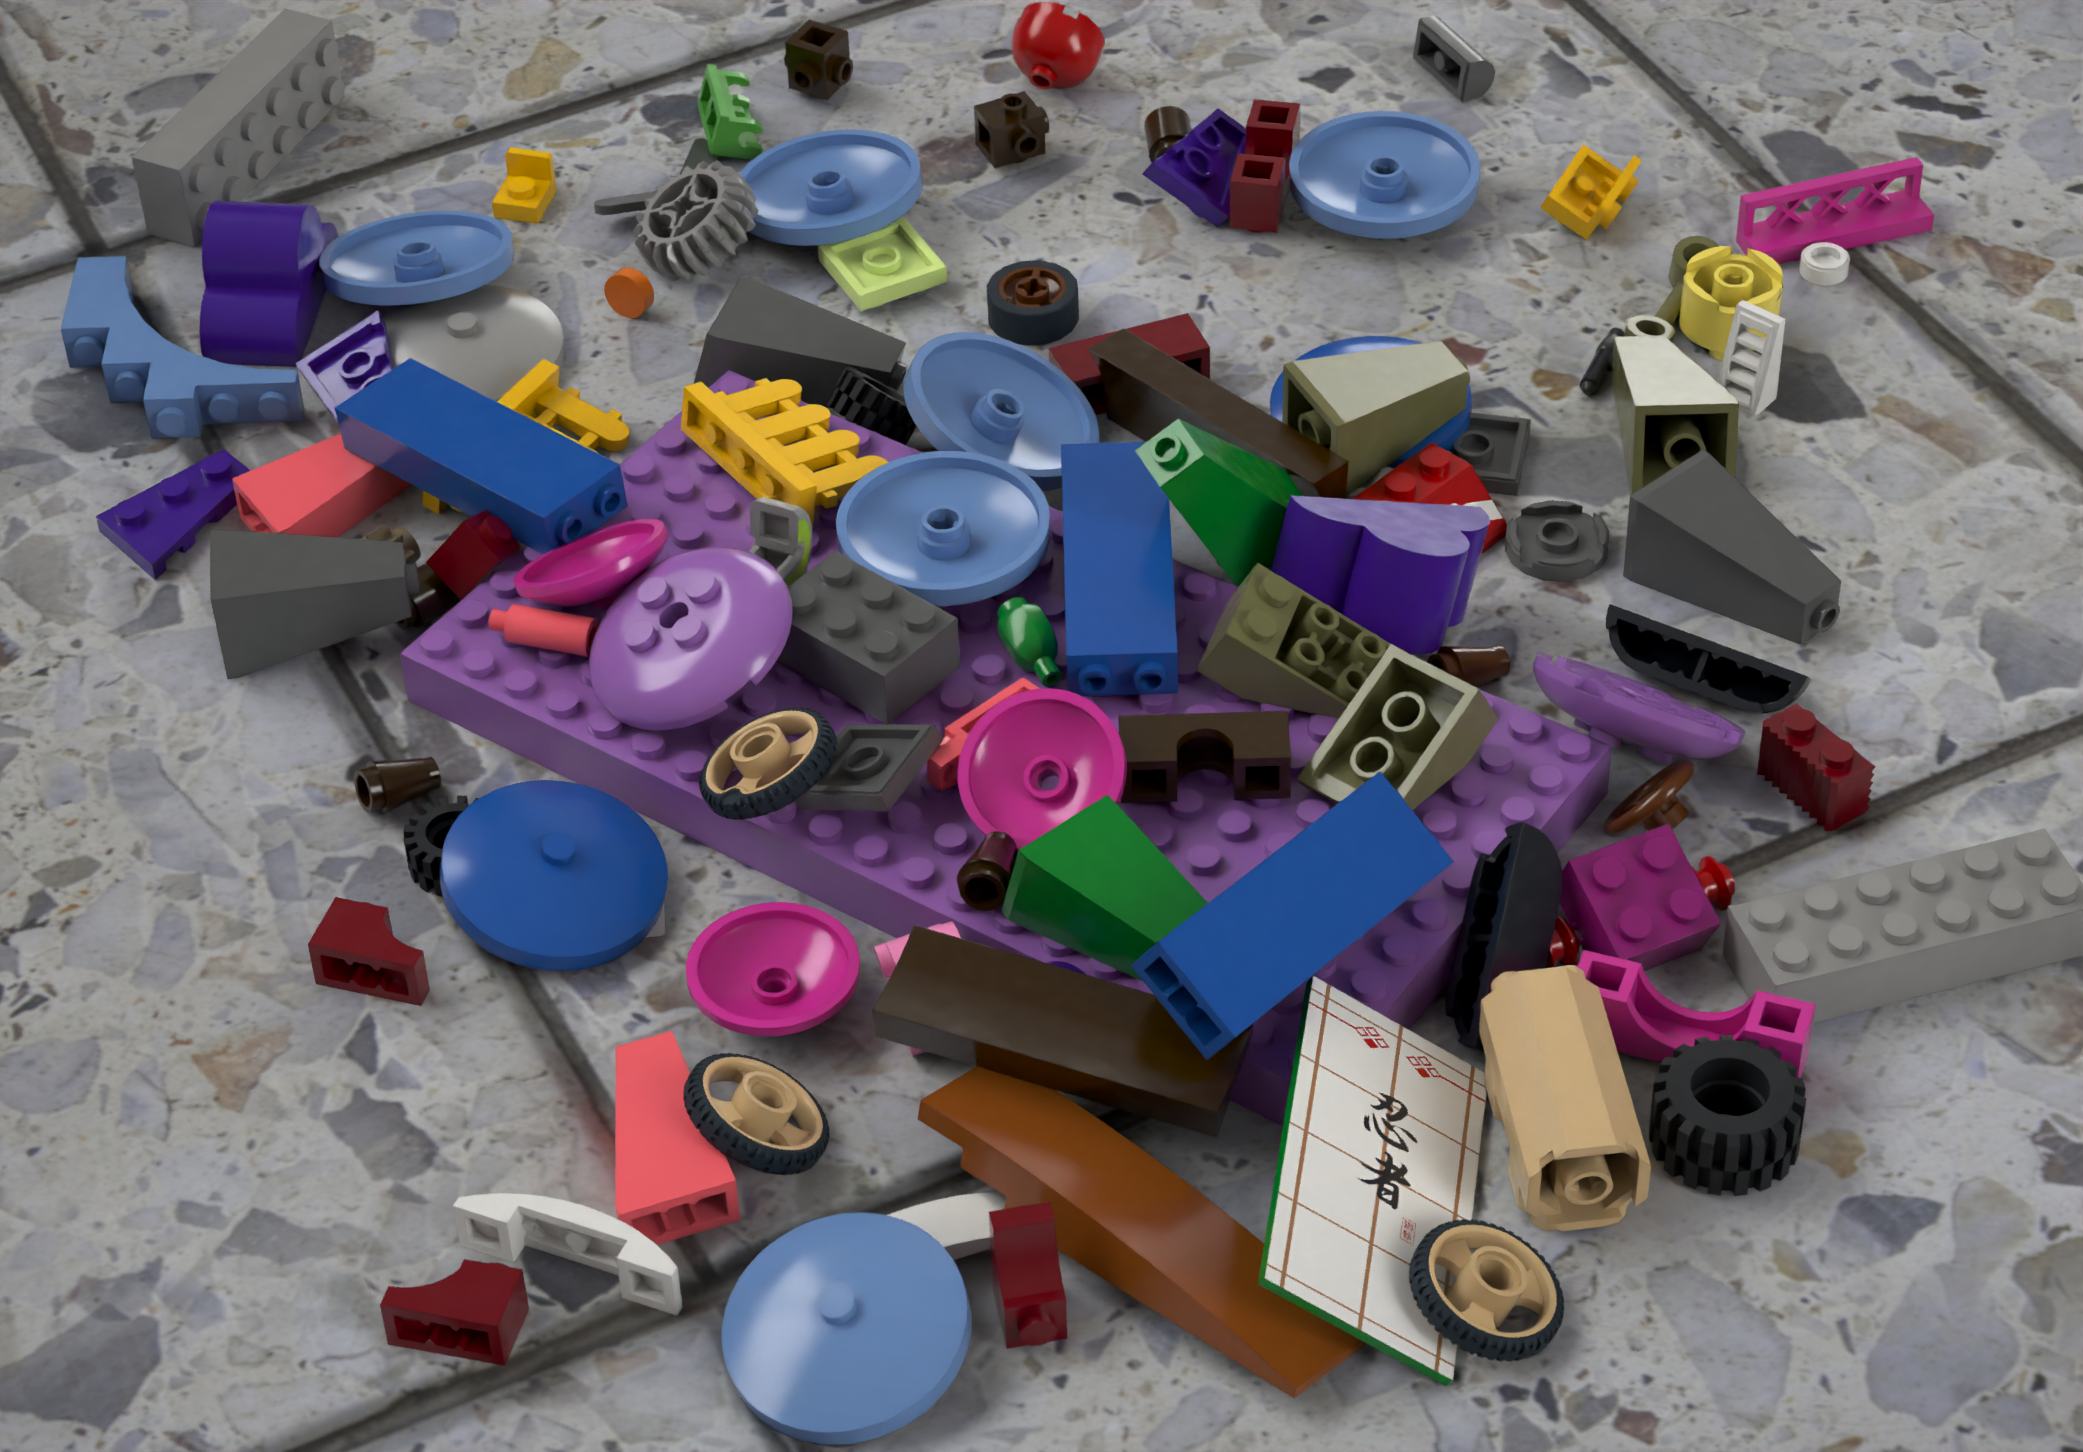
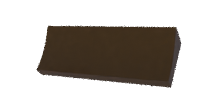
[1088,328,1349,499]
[872,925,1253,1138]

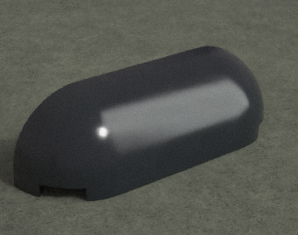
[1606,604,1811,714]
[1445,822,1563,1052]

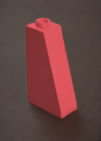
[232,433,412,538]
[615,1031,741,1245]

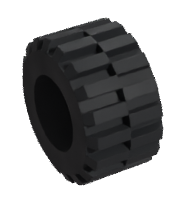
[1649,1035,1806,1196]

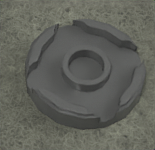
[1505,500,1609,582]

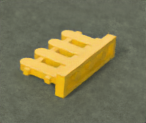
[423,358,629,514]
[681,378,888,529]

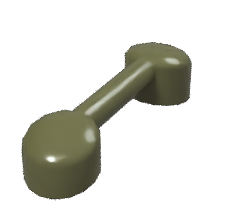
[1624,236,1719,343]

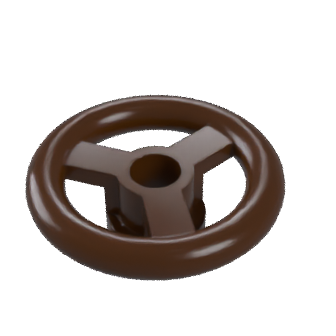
[1603,759,1695,837]

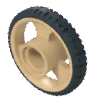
[699,707,837,820]
[683,1053,830,1175]
[1409,1219,1564,1362]

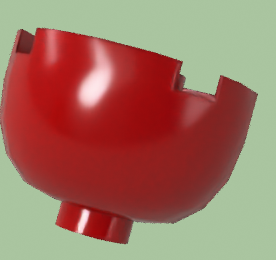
[1011,1,1105,90]

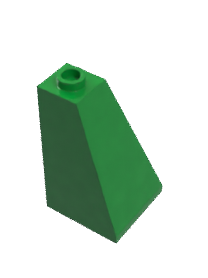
[1135,418,1303,587]
[1001,794,1208,981]

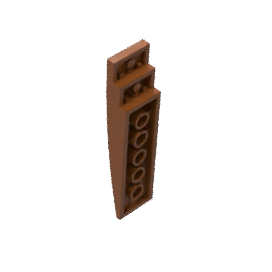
[917,1066,1367,1398]

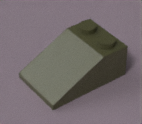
[1297,644,1498,811]

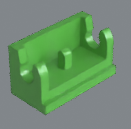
[697,64,763,160]

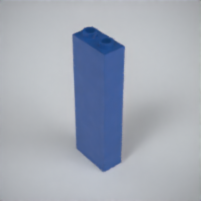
[335,358,628,554]
[1061,442,1178,696]
[1131,771,1454,1060]

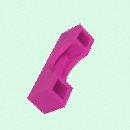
[1577,950,1816,1078]

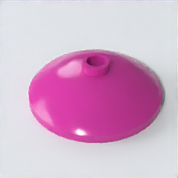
[513,519,668,608]
[958,688,1127,852]
[685,902,860,1037]

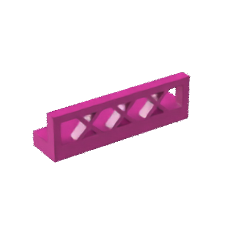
[1736,157,1934,264]

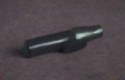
[1580,327,1624,395]

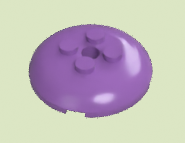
[589,547,793,730]
[1533,652,1746,764]

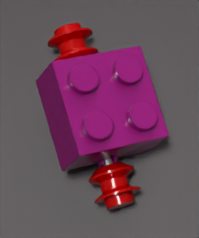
[1546,824,1735,971]

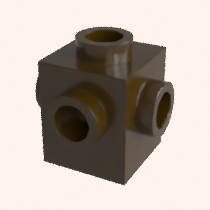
[784,19,853,100]
[974,91,1050,168]

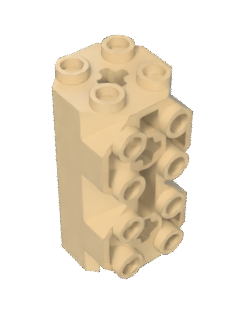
[1479,965,1651,1231]

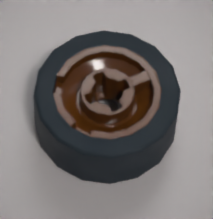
[987,260,1079,345]

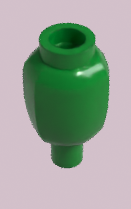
[997,597,1062,687]

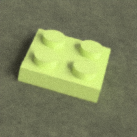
[818,217,947,311]

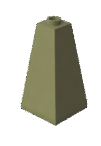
[1612,336,1739,496]
[1282,341,1470,496]

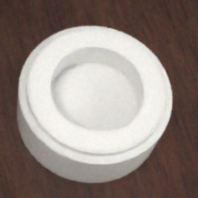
[1799,242,1850,286]

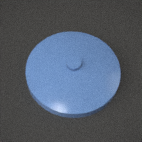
[1289,111,1480,239]
[740,130,923,246]
[319,211,515,305]
[903,332,1099,491]
[836,451,1051,606]
[721,1212,972,1445]

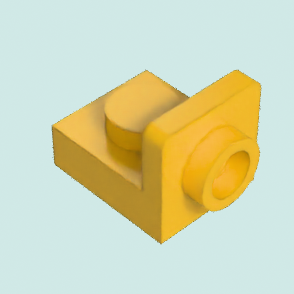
[492,147,557,224]

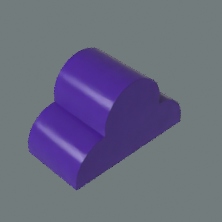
[200,201,338,367]
[1271,495,1490,654]

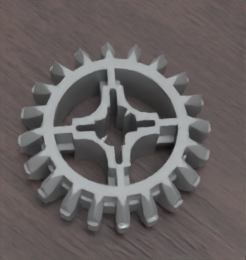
[633,161,759,281]

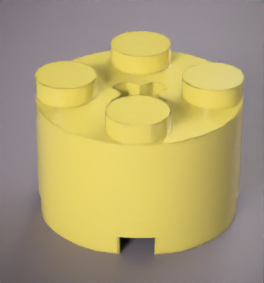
[1679,246,1783,361]

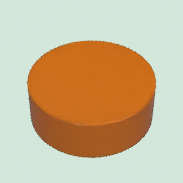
[604,267,654,318]

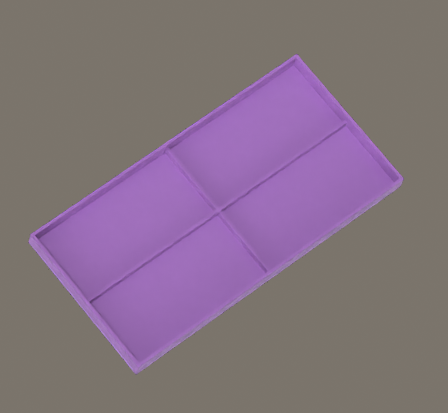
[400,370,1612,1126]

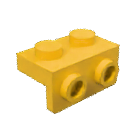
[1540,144,1642,240]

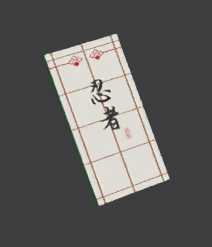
[1258,976,1487,1386]

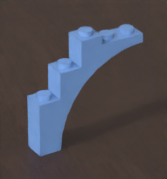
[61,256,305,439]

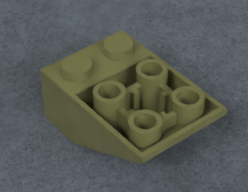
[1196,563,1391,718]

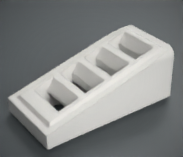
[1718,300,1785,416]

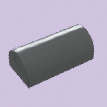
[1413,16,1495,103]

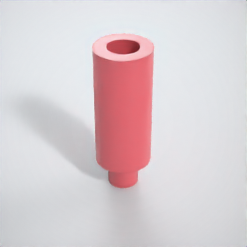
[489,604,599,657]

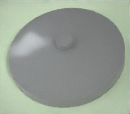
[384,285,565,402]

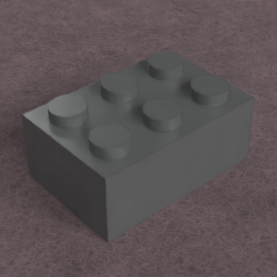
[776,551,960,724]

